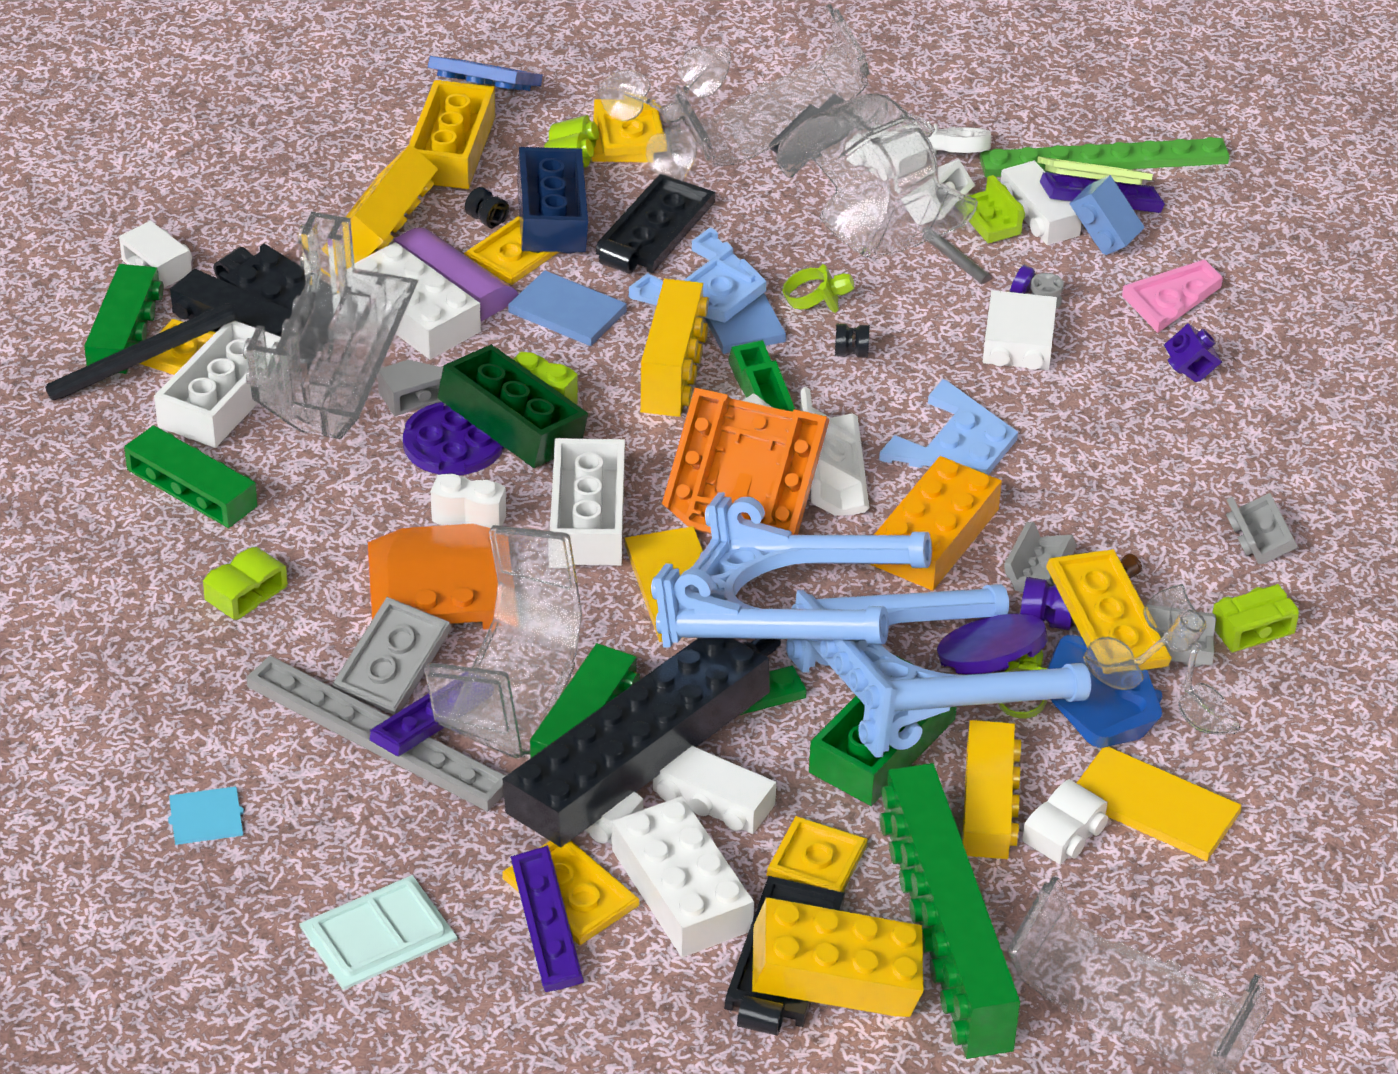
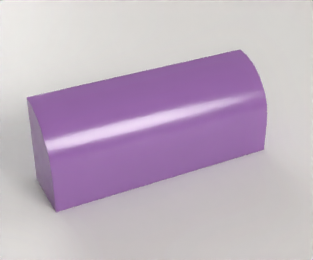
[394,227,519,322]

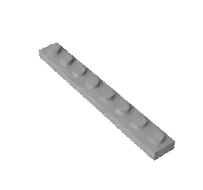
[246,655,505,812]

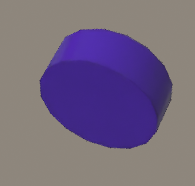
[1010,264,1036,294]

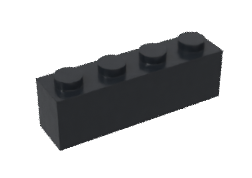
[170,268,301,338]

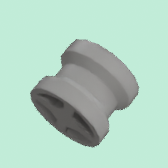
[1031,273,1064,309]

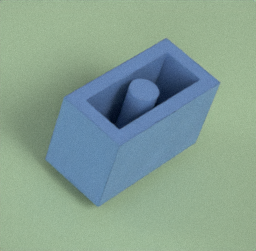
[1069,175,1145,255]

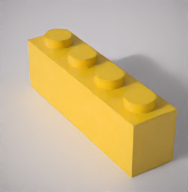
[962,720,1021,859]

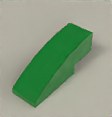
[728,340,795,412]

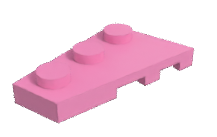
[1122,259,1223,333]

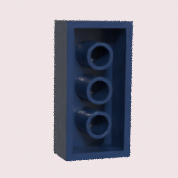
[517,147,588,254]

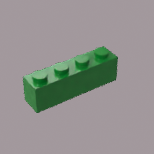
[84,264,164,374]
[124,425,258,529]
[530,643,640,758]

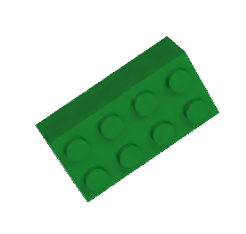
[809,656,957,806]

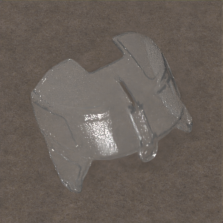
[776,94,978,260]

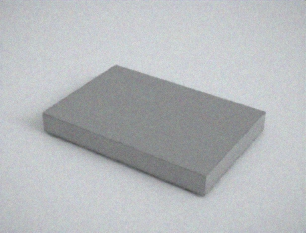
[331,597,452,715]

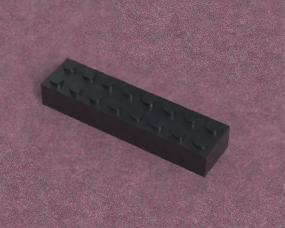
[502,638,770,847]

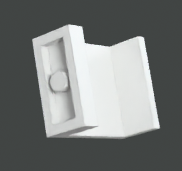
[983,290,1057,370]

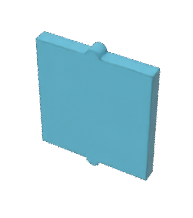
[168,786,244,845]

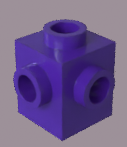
[1164,323,1222,382]

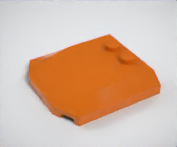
[662,388,830,535]
[367,524,519,630]

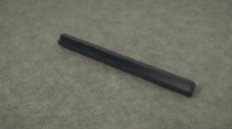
[45,303,236,400]

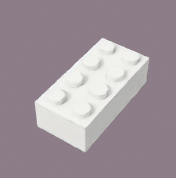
[344,242,481,360]
[154,321,289,448]
[550,438,625,566]
[612,796,754,958]

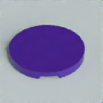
[402,402,504,475]
[937,614,1048,675]

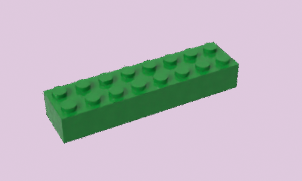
[879,763,1020,1059]

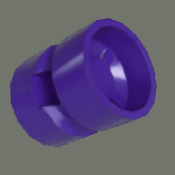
[1020,577,1072,630]

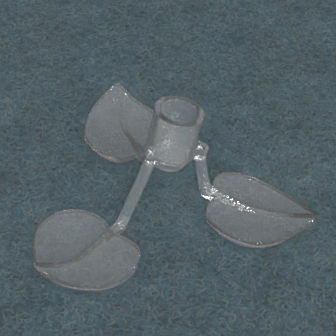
[598,46,731,181]
[1083,584,1241,735]

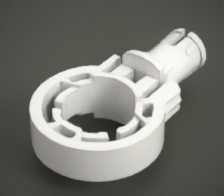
[902,124,991,155]

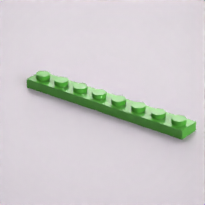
[979,137,1229,177]

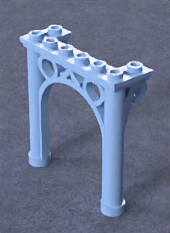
[651,492,932,647]
[786,584,1091,758]

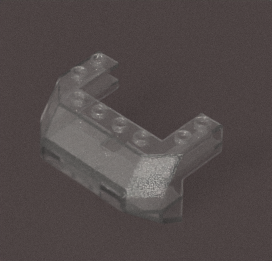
[243,212,419,439]

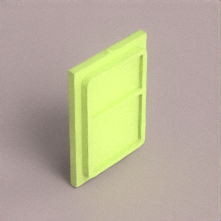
[1037,156,1153,185]

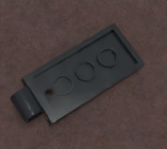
[596,174,716,274]
[213,243,366,348]
[724,876,845,1036]

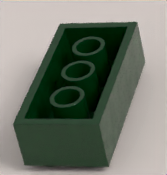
[437,344,589,469]

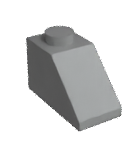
[377,360,443,417]

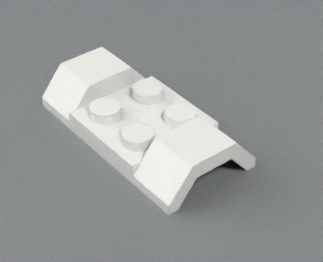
[801,387,869,516]

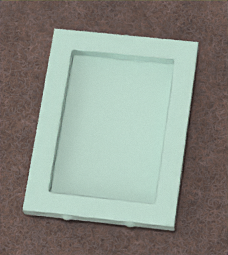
[299,875,457,990]

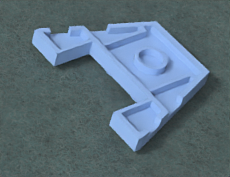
[629,227,766,323]
[879,379,1018,475]

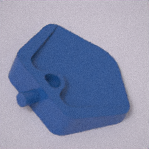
[1047,635,1162,748]

